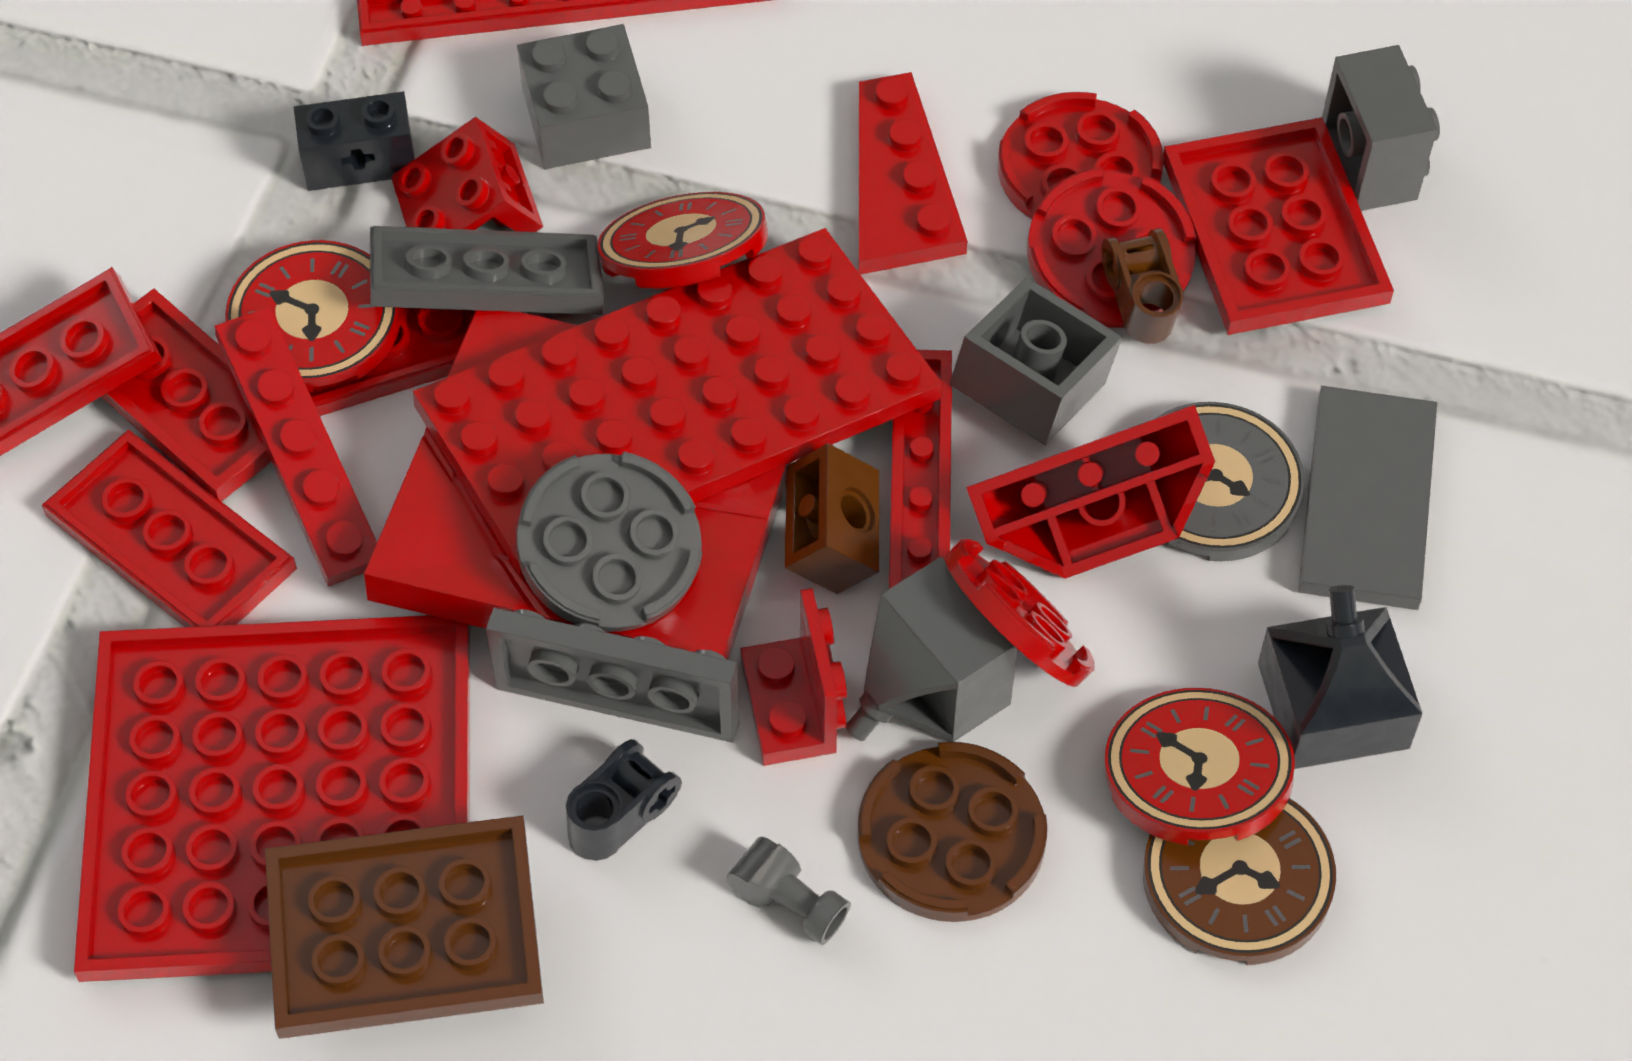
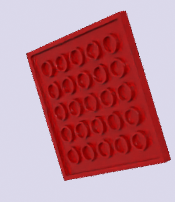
[74,615,470,982]

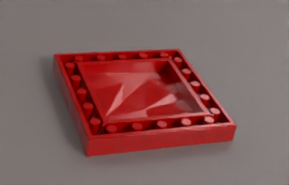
[364,310,794,660]

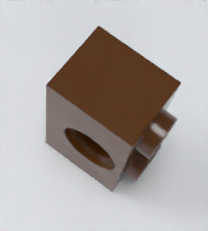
[785,443,879,594]

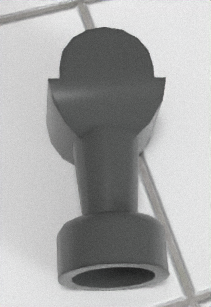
[726,836,851,945]

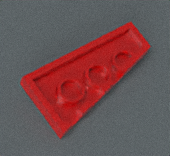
[858,72,968,274]

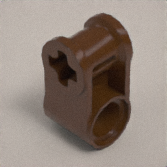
[1101,228,1183,344]

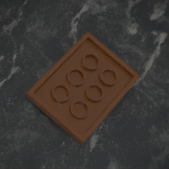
[265,815,544,1039]

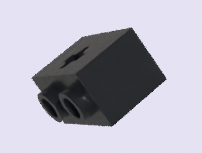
[293,91,415,191]

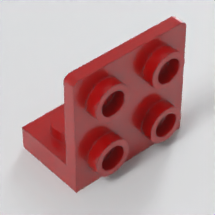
[391,116,543,232]
[740,588,847,766]

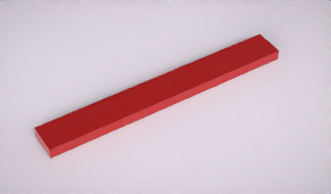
[357,0,772,46]

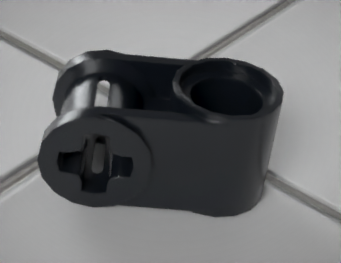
[566,739,682,861]

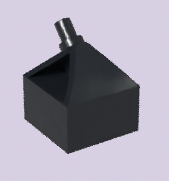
[1258,585,1423,769]

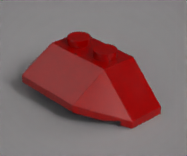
[966,404,1215,579]

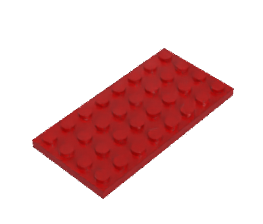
[413,228,943,577]

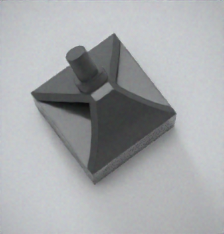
[846,557,1017,742]

